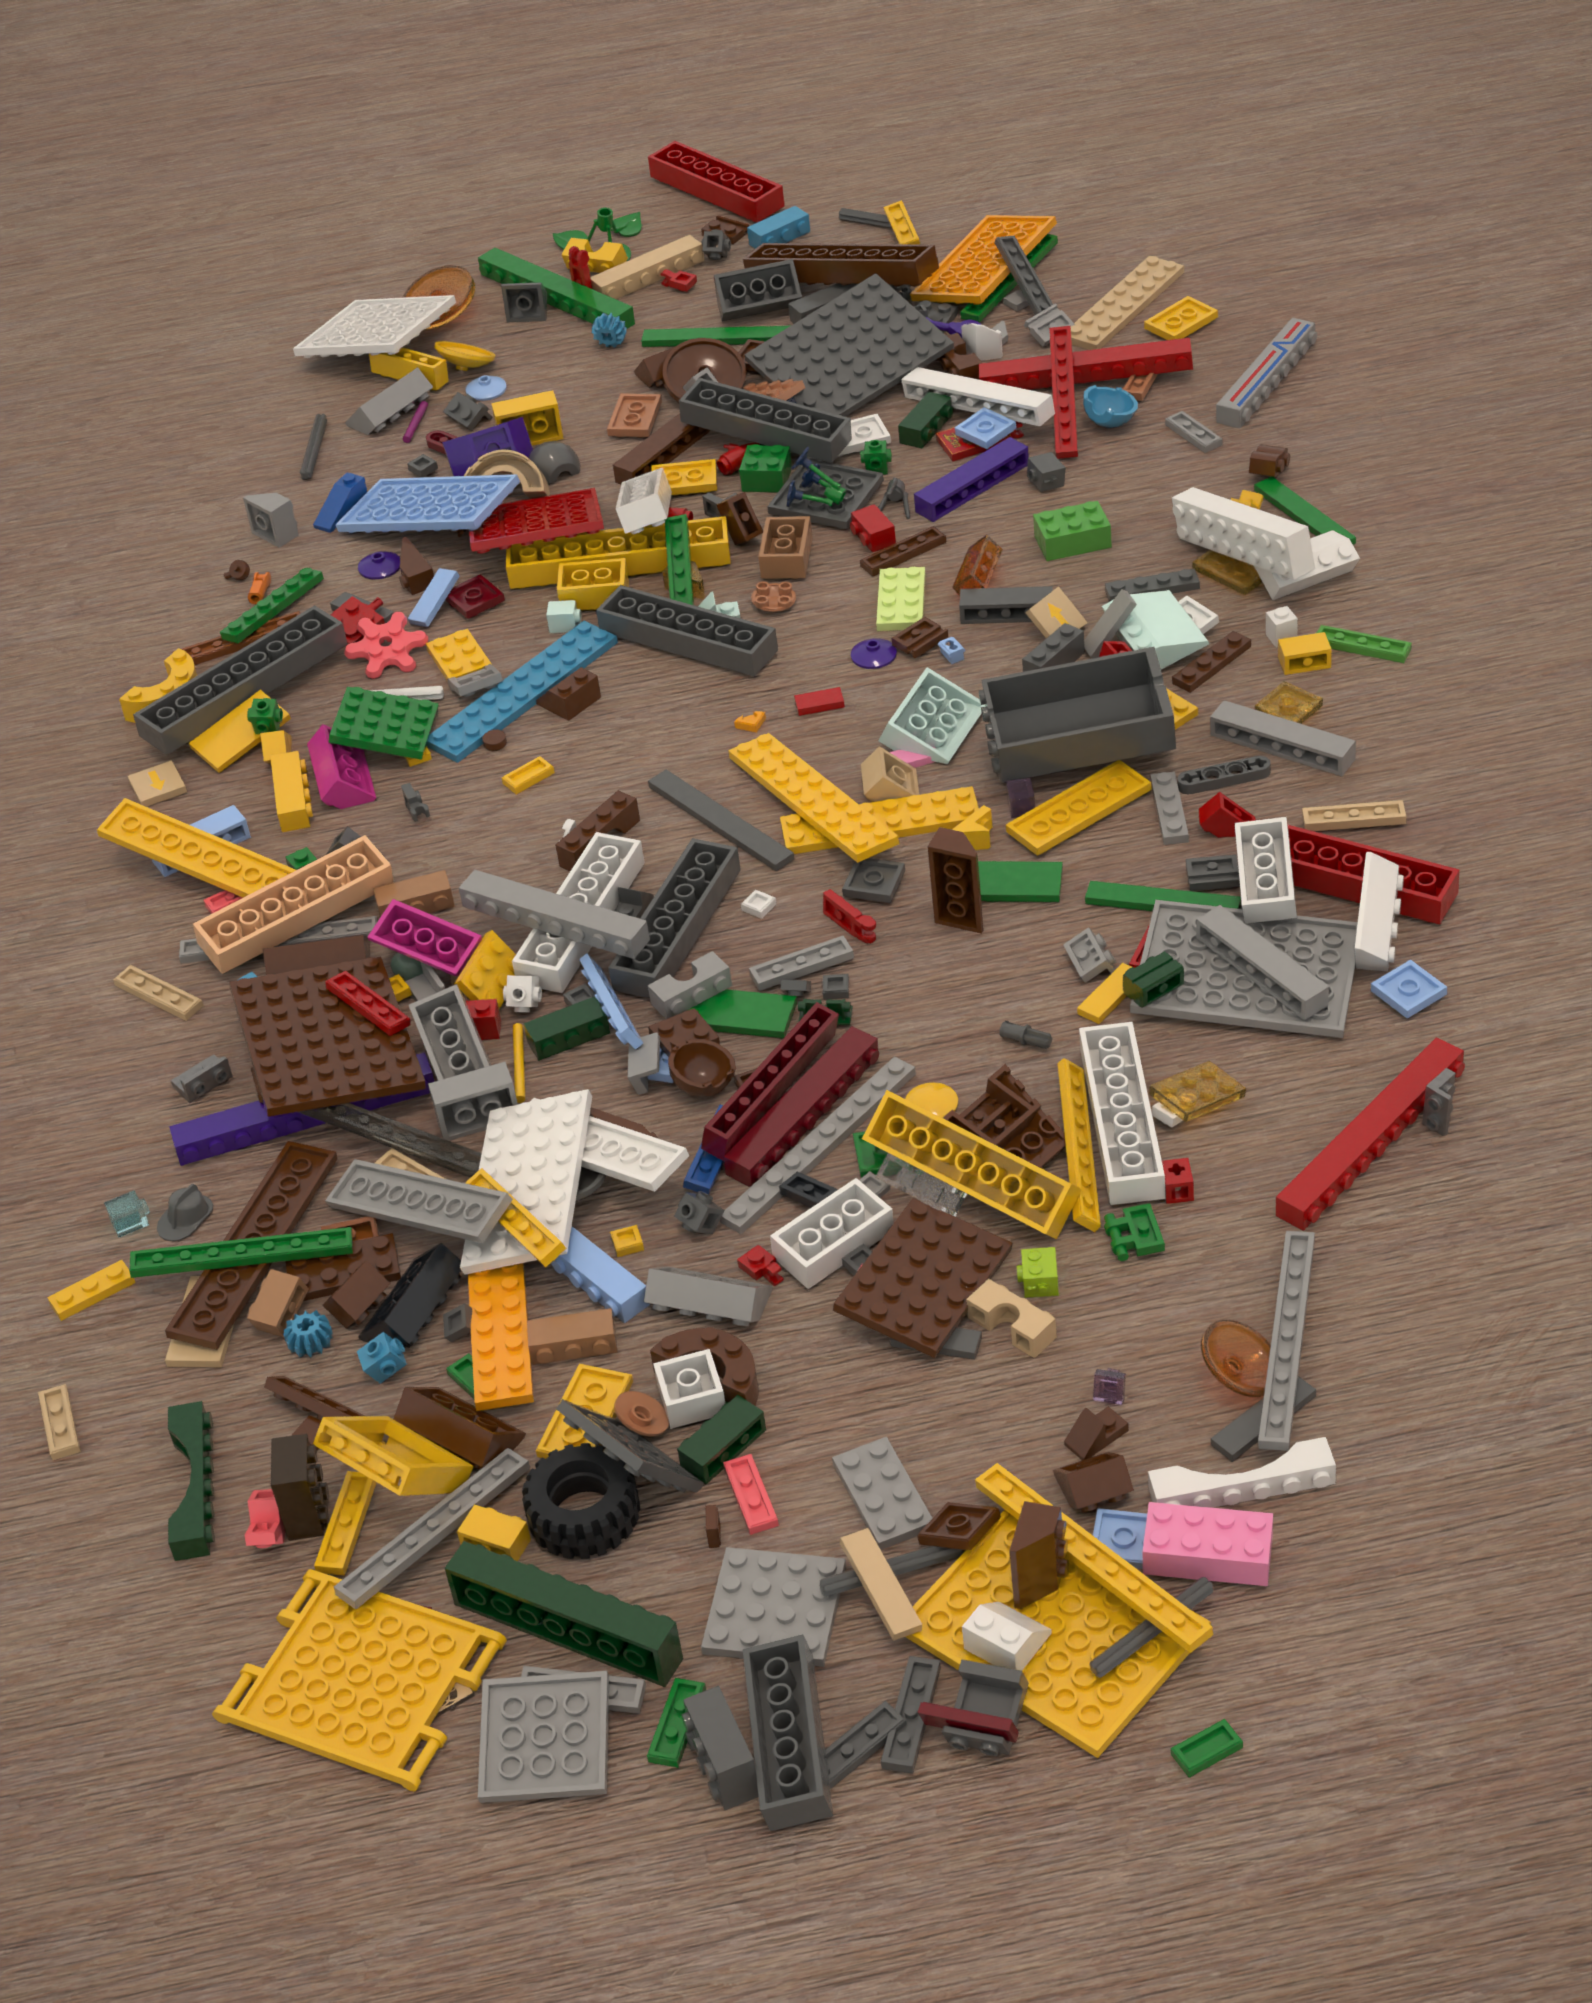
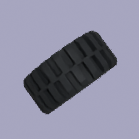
[522,1443,640,1559]

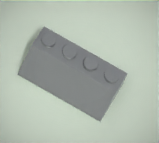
[345,367,433,435]
[644,1266,773,1326]

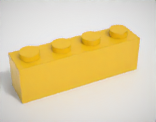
[369,347,449,390]
[270,751,313,833]

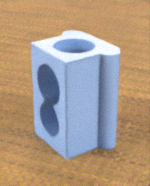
[938,637,965,664]

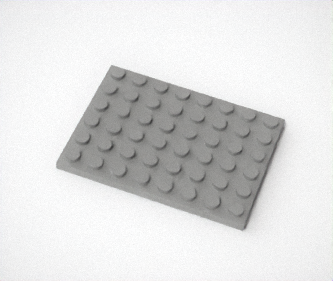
[1130,900,1358,1038]

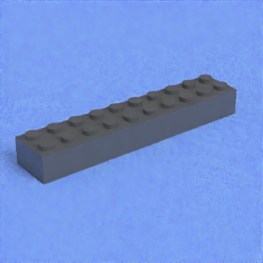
[133,605,347,755]

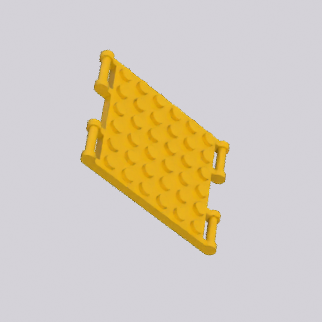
[212,1569,507,1792]

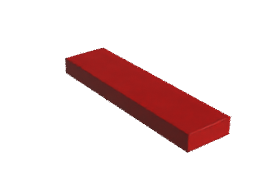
[325,971,411,1036]

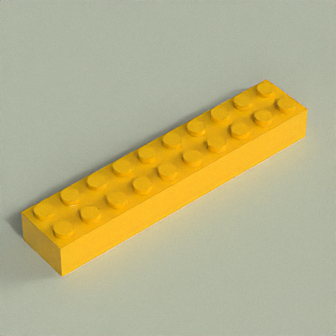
[506,516,731,589]

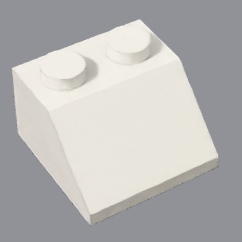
[962,1602,1052,1671]

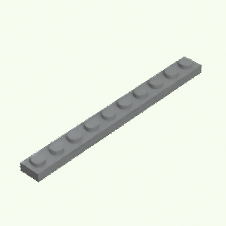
[720,1056,916,1234]
[1258,1231,1315,1451]

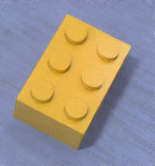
[491,390,564,446]
[557,558,629,610]

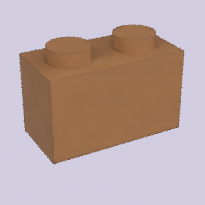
[247,1269,309,1338]

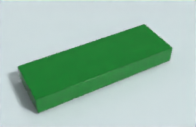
[647,1678,706,1768]

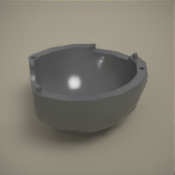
[528,441,581,485]

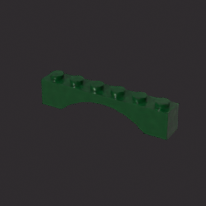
[168,1401,215,1561]

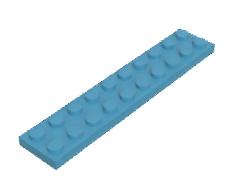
[427,621,618,763]

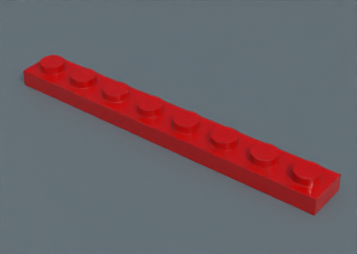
[1049,326,1078,459]

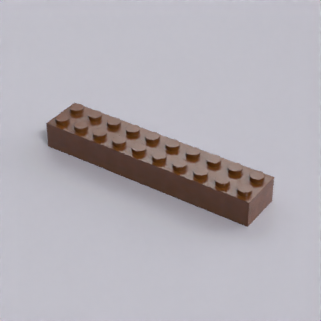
[743,243,939,287]

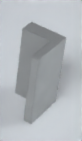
[405,962,445,1002]
[628,1033,660,1095]

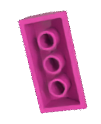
[307,724,376,809]
[367,899,482,977]

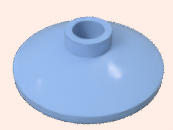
[466,375,507,401]

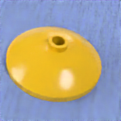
[434,341,495,371]

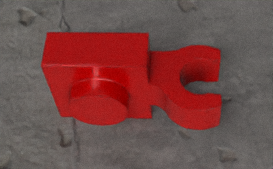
[660,269,697,292]
[737,1245,784,1286]

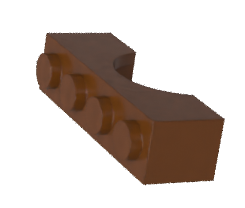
[555,790,640,871]

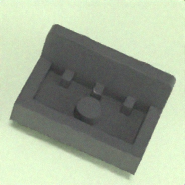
[443,392,493,431]

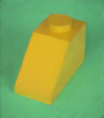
[260,730,292,767]

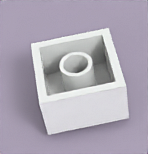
[653,1349,725,1429]

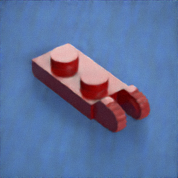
[568,246,593,289]
[823,889,876,944]

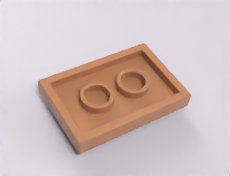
[607,393,662,438]

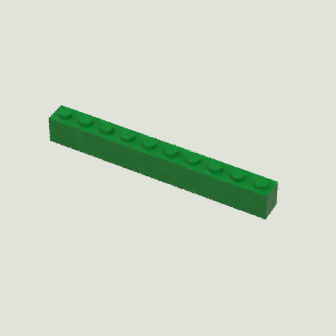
[478,247,635,329]

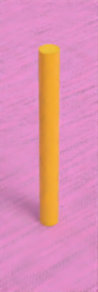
[513,1023,525,1103]

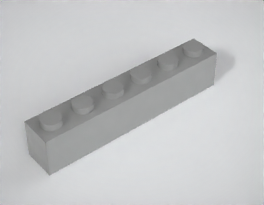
[1210,700,1356,776]
[1196,905,1329,1020]

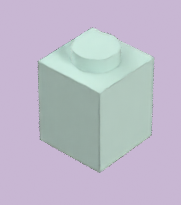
[546,600,582,633]

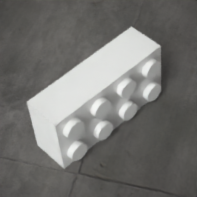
[1235,817,1297,924]
[770,1178,893,1289]

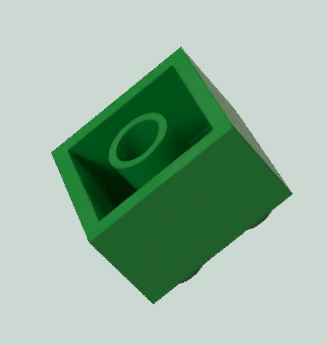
[739,444,792,493]

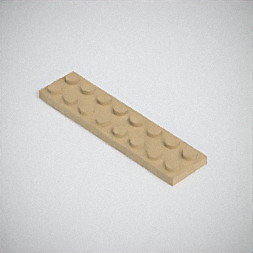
[1071,256,1184,350]

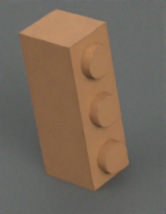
[373,870,455,917]
[527,1308,618,1365]

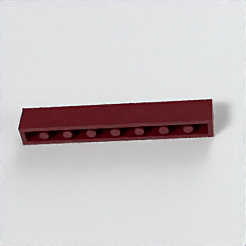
[701,1002,839,1161]
[724,1026,879,1187]

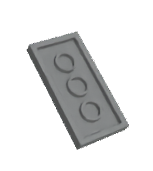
[832,1436,932,1550]

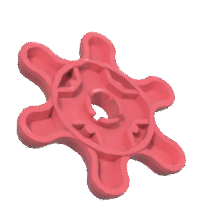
[344,612,428,679]

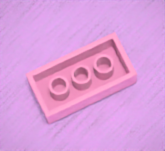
[1143,1502,1273,1586]

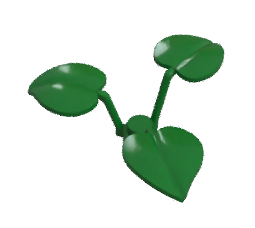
[553,207,642,262]

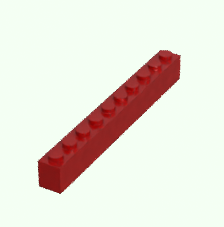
[979,338,1193,390]
[1276,1037,1465,1231]

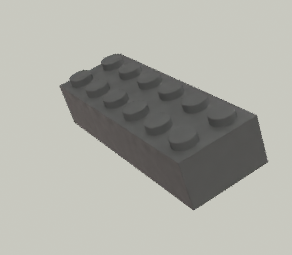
[743,1634,833,1831]

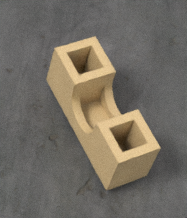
[966,1279,1057,1358]

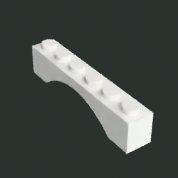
[1148,1437,1336,1508]

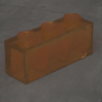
[952,535,1003,596]

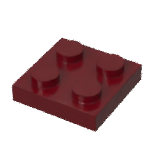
[445,574,505,619]

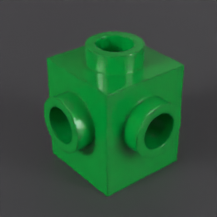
[860,440,892,475]
[247,698,283,734]

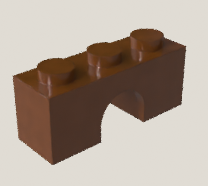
[936,333,982,380]

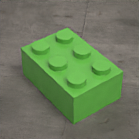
[1033,501,1112,561]

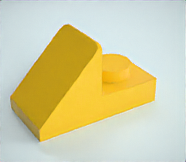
[952,805,993,850]

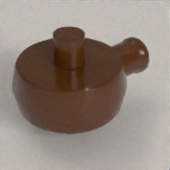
[224,560,250,580]

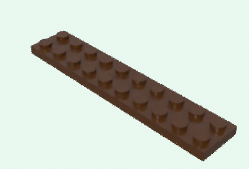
[165,1141,337,1350]

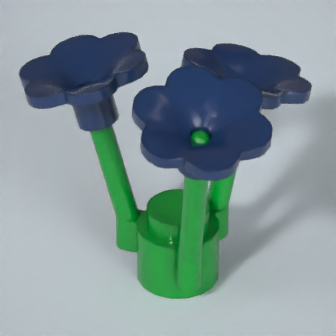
[786,446,847,507]

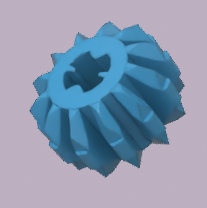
[591,313,627,348]
[284,1310,333,1358]

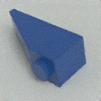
[313,472,367,533]

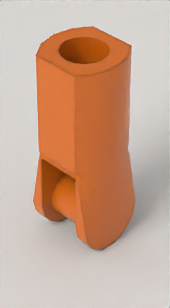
[248,572,271,604]

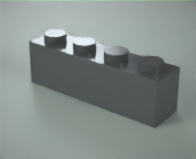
[959,586,1053,624]

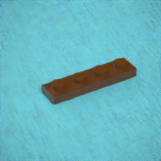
[1172,631,1251,693]
[264,1376,365,1420]

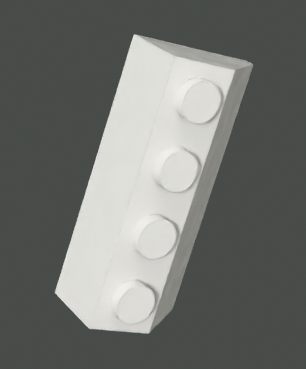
[1254,530,1360,600]
[1355,852,1404,972]

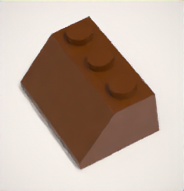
[1009,1501,1069,1609]

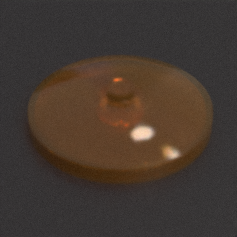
[402,265,476,330]

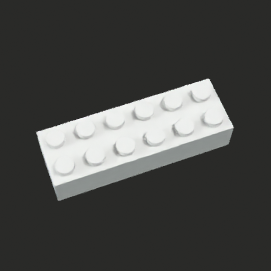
[616,467,672,534]

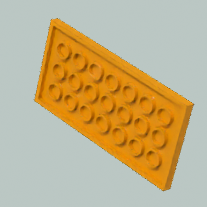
[910,215,1057,305]

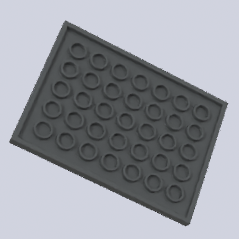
[745,273,954,417]

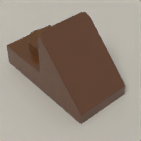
[1064,1406,1129,1460]

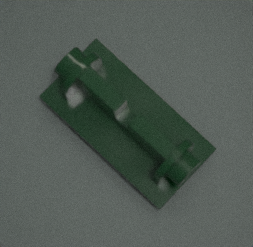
[798,999,853,1025]

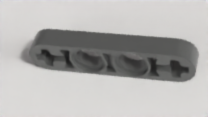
[1177,756,1271,795]

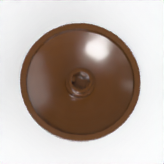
[663,338,746,403]

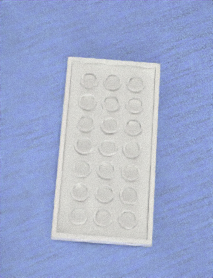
[460,1089,592,1275]

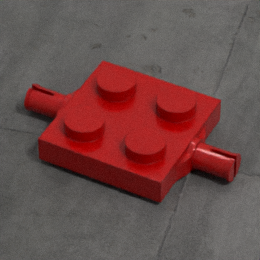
[330,596,385,646]

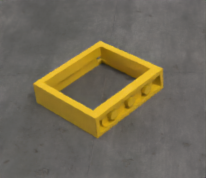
[313,1416,473,1496]

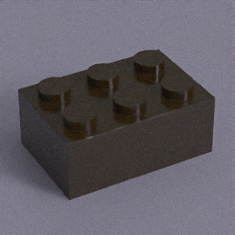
[271,1434,329,1541]

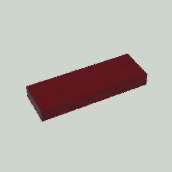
[918,1702,1019,1743]

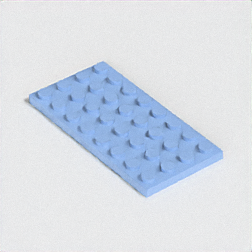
[336,474,520,533]

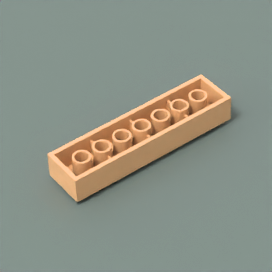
[193,835,394,974]

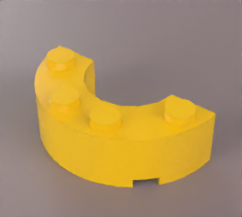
[119,648,197,723]

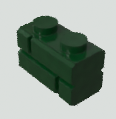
[1123,951,1184,1008]

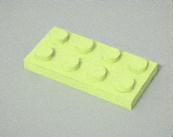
[876,567,926,631]

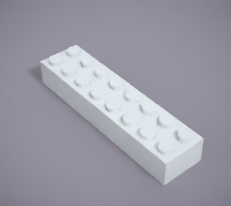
[1172,487,1315,580]
[512,832,645,993]
[1079,1022,1165,1205]

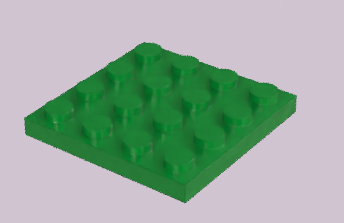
[329,686,439,760]

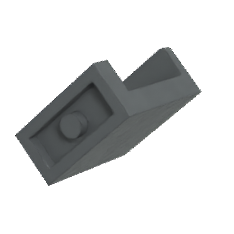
[942,1660,1029,1756]

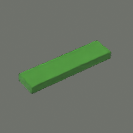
[1317,625,1412,663]

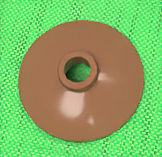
[614,1391,669,1436]

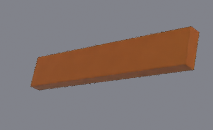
[172,611,301,665]

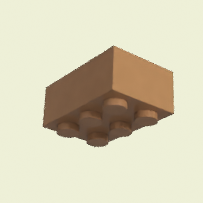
[758,516,813,579]

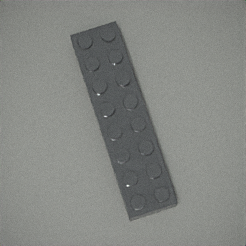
[679,378,852,463]
[596,585,778,677]
[608,838,741,998]

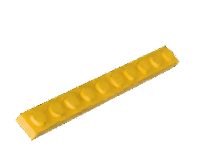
[975,1463,1213,1653]

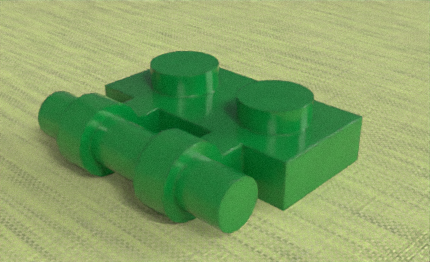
[1104,1203,1165,1261]

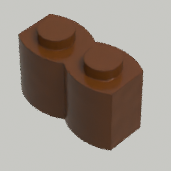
[1249,444,1290,477]

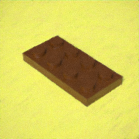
[285,1233,401,1301]

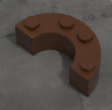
[650,1327,759,1406]

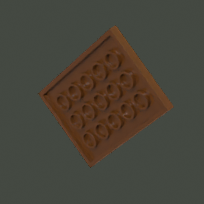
[833,1198,1013,1358]

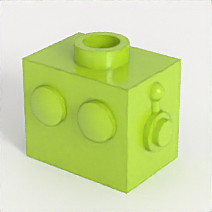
[1017,1247,1059,1298]

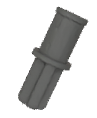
[1000,1020,1052,1049]

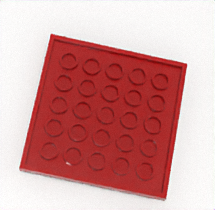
[469,488,604,553]

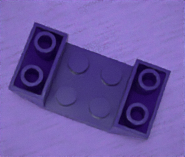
[442,417,533,477]

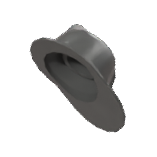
[157,1184,213,1241]

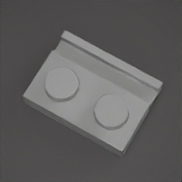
[1024,303,1075,347]

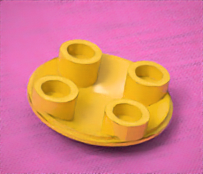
[905,1082,958,1118]

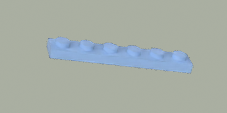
[579,953,643,1050]

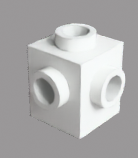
[503,975,542,1012]

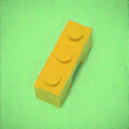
[561,238,628,273]

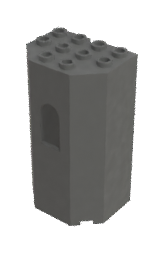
[979,647,1176,783]

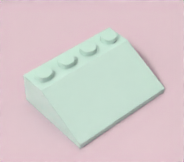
[1102,590,1209,669]
[878,667,985,764]

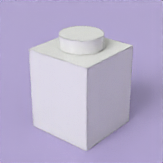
[1266,606,1298,647]

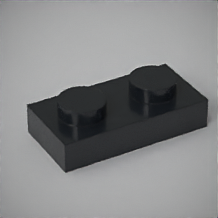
[779,1171,838,1208]

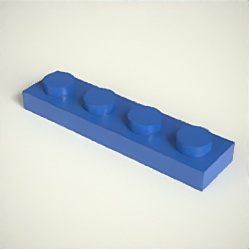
[683,1105,724,1194]

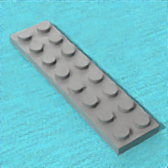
[325,1159,513,1243]

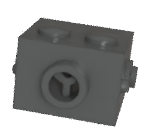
[1027,452,1066,492]

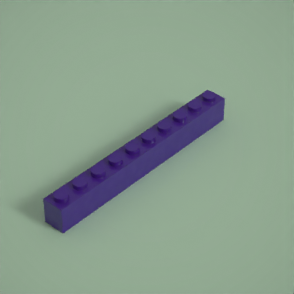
[169,1052,434,1166]

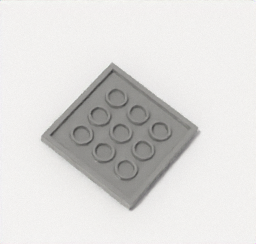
[701,1547,846,1667]
[478,1671,609,1803]

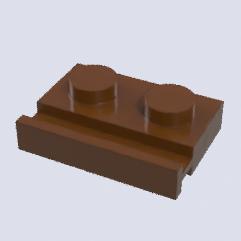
[701,216,749,245]
[891,617,949,658]

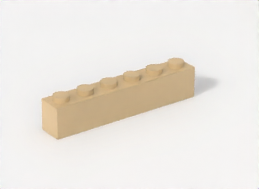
[590,235,704,299]

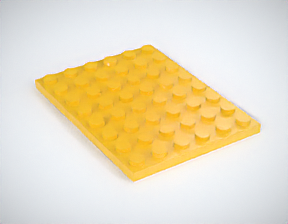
[905,1510,1211,1758]

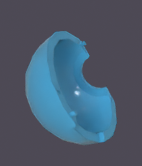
[1083,385,1138,428]

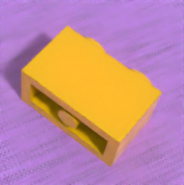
[1278,632,1332,675]
[457,1504,531,1561]

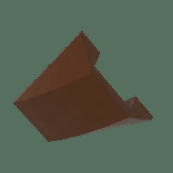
[943,1064,1066,1169]

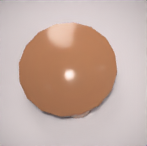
[751,581,796,612]

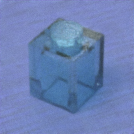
[104,1190,150,1238]

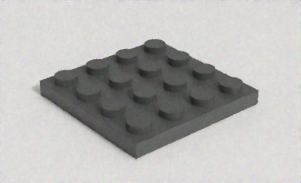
[767,459,884,529]
[556,1399,704,1493]

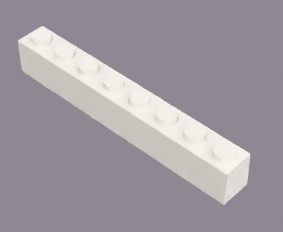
[901,367,1055,426]

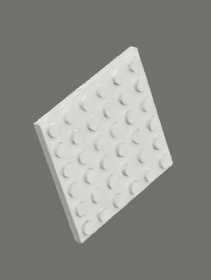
[293,295,456,358]

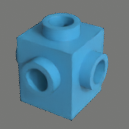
[357,1332,407,1384]

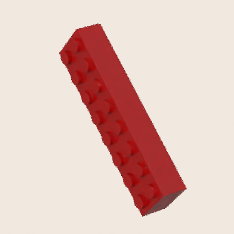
[648,141,785,223]
[1287,824,1460,925]

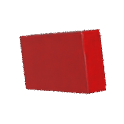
[794,687,845,716]

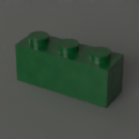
[898,392,954,449]
[523,996,610,1061]
[677,1395,766,1485]

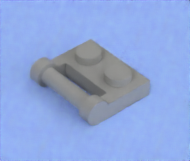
[447,664,503,697]

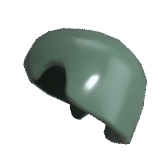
[390,952,432,981]

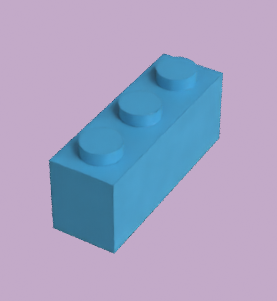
[747,206,811,249]

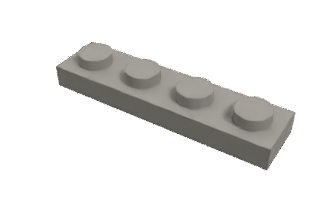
[1150,771,1189,845]
[749,935,854,991]
[521,1666,646,1714]

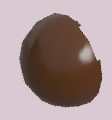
[668,1039,736,1097]

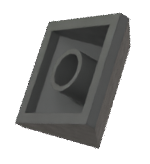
[501,283,547,323]

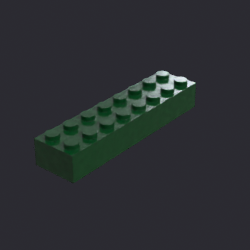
[445,1541,683,1687]

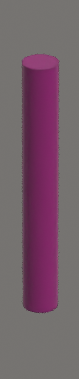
[403,401,428,443]

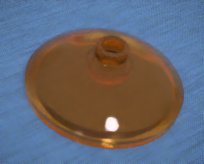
[1201,1320,1271,1397]

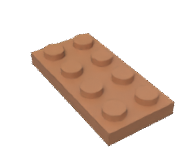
[744,379,805,401]

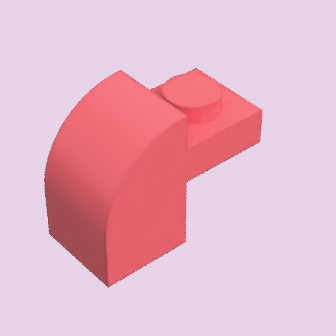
[245,1489,286,1548]

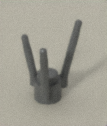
[878,478,910,519]

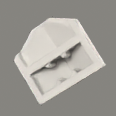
[961,323,1003,361]

